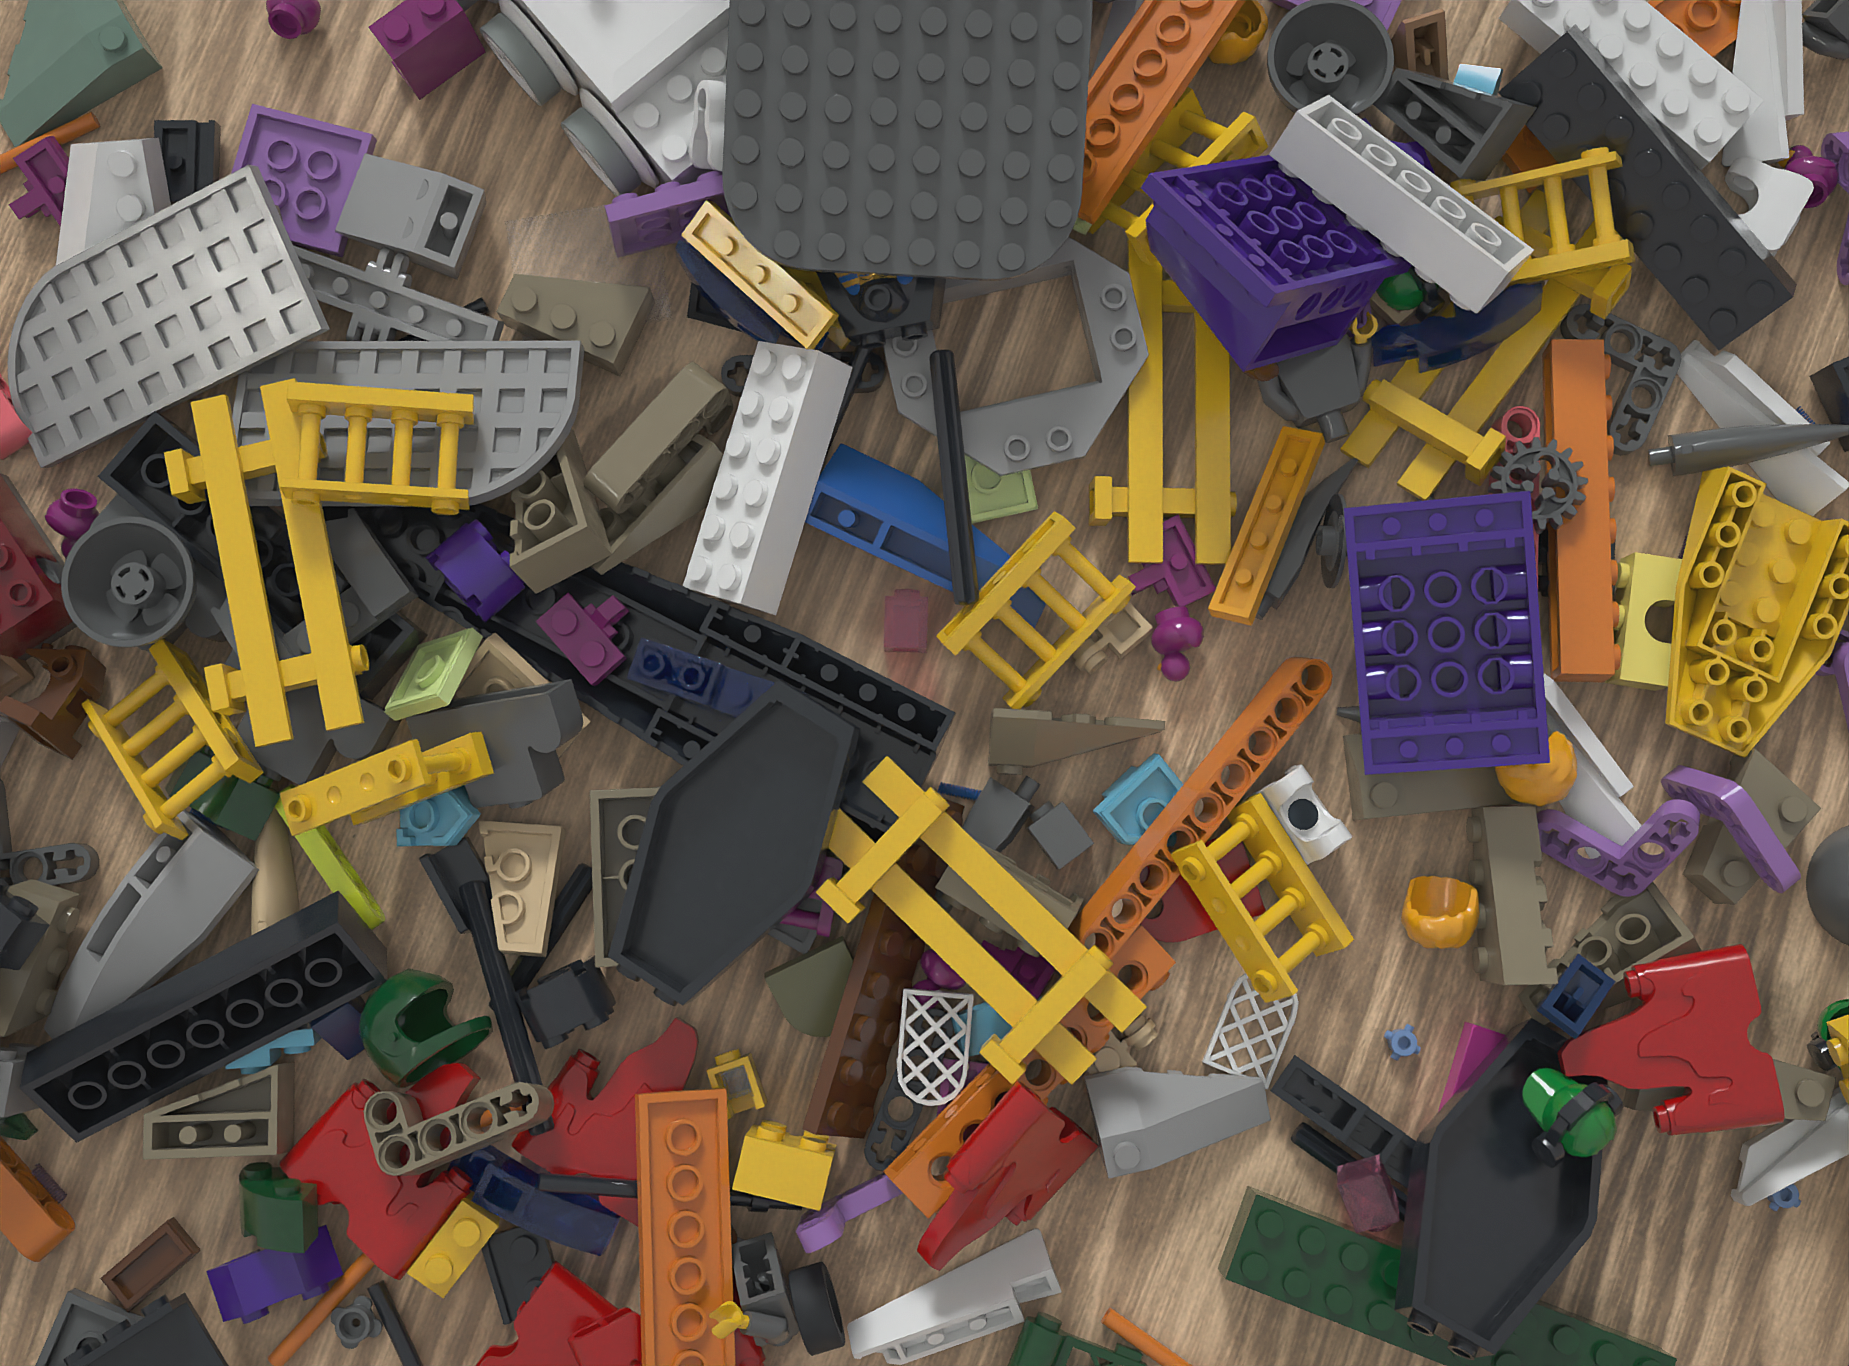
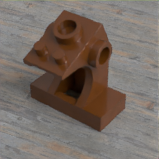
[0,643,106,760]

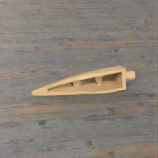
[251,780,299,935]

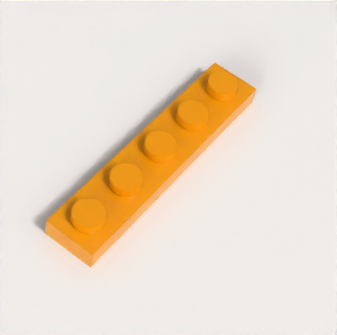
[1208,426,1325,626]

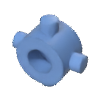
[1384,1024,1421,1061]
[1767,1183,1801,1211]

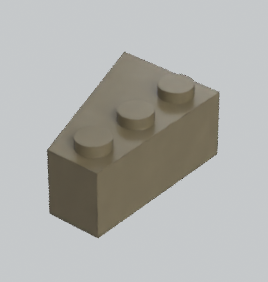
[496,274,655,376]
[1682,749,1821,905]

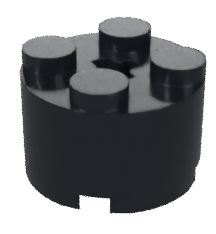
[513,955,616,1049]

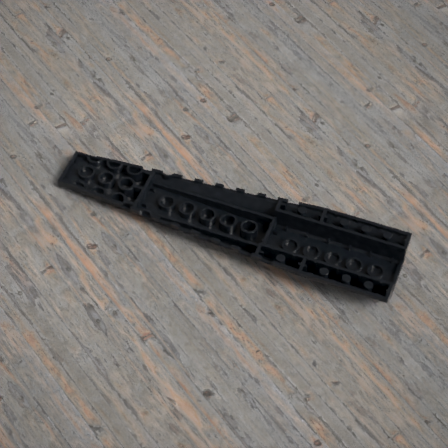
[322,503,956,843]

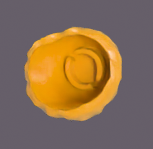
[1208,0,1268,65]
[1495,731,1577,807]
[1401,876,1480,949]

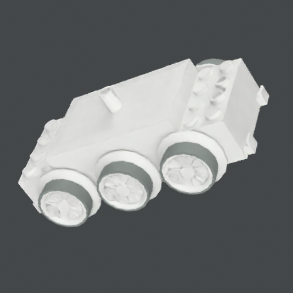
[456,0,730,196]

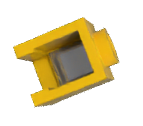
[706,1048,768,1120]

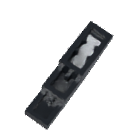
[1270,1055,1416,1189]

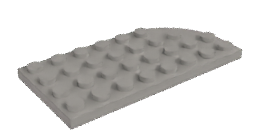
[7,165,330,468]
[232,341,584,506]

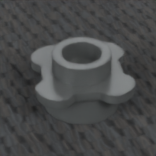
[331,1295,383,1349]

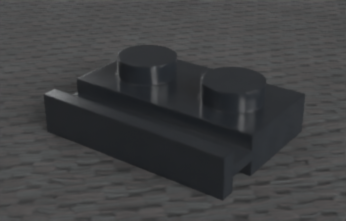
[154,120,221,205]
[482,1218,555,1325]

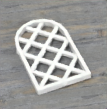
[1202,973,1299,1089]
[896,988,974,1106]

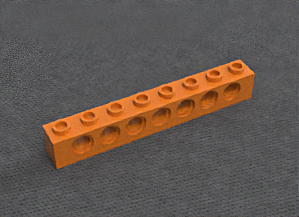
[883,925,1176,1219]

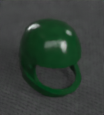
[359,968,493,1088]

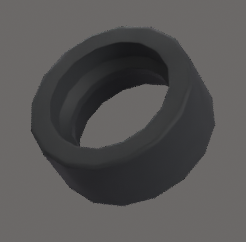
[788,1261,845,1356]

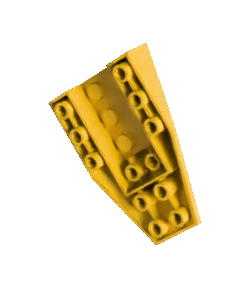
[1665,466,1849,758]

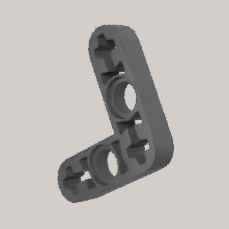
[1560,304,1681,456]
[0,779,100,891]

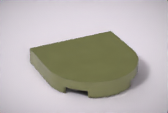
[764,936,854,1037]

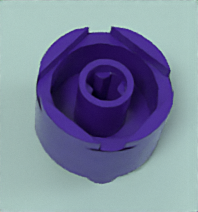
[426,519,525,623]

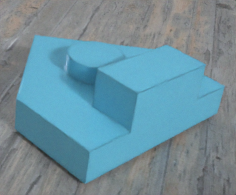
[1092,753,1183,846]
[396,785,481,846]

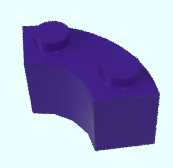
[206,1225,344,1324]

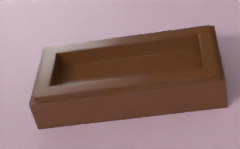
[100,1217,201,1312]

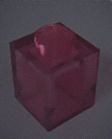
[884,589,928,653]
[1337,1154,1399,1233]

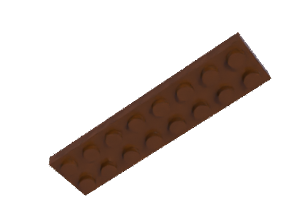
[802,791,965,1139]

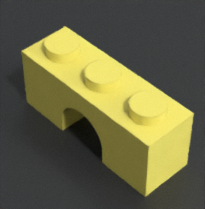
[1605,552,1682,691]

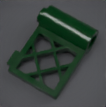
[1007,1312,1147,1366]

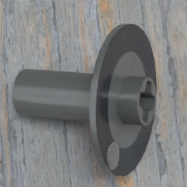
[1316,494,1348,589]

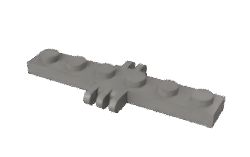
[293,245,505,341]

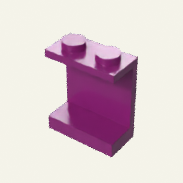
[368,0,486,100]

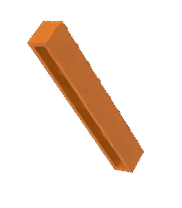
[1542,339,1621,682]

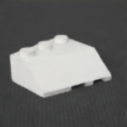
[56,138,171,265]

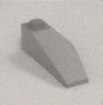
[1084,1067,1271,1179]

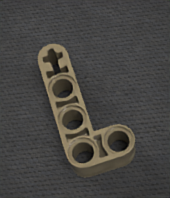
[584,362,733,514]
[363,1082,554,1176]

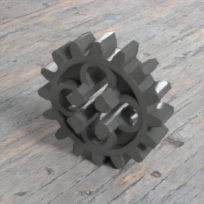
[1488,437,1588,534]

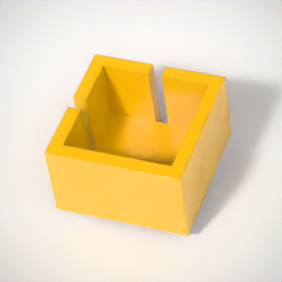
[732,1120,837,1211]

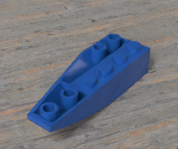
[805,443,1046,629]

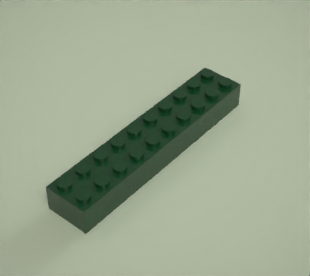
[1218,1186,1677,1366]

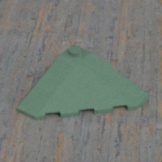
[0,0,163,147]

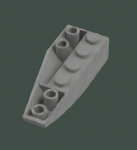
[44,810,259,1039]

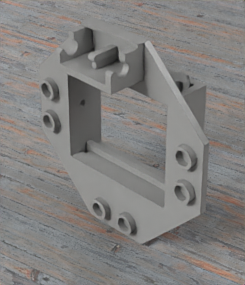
[883,236,1149,476]

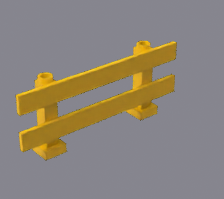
[1340,189,1632,501]
[1089,237,1237,565]
[164,378,369,747]
[816,756,1147,1085]

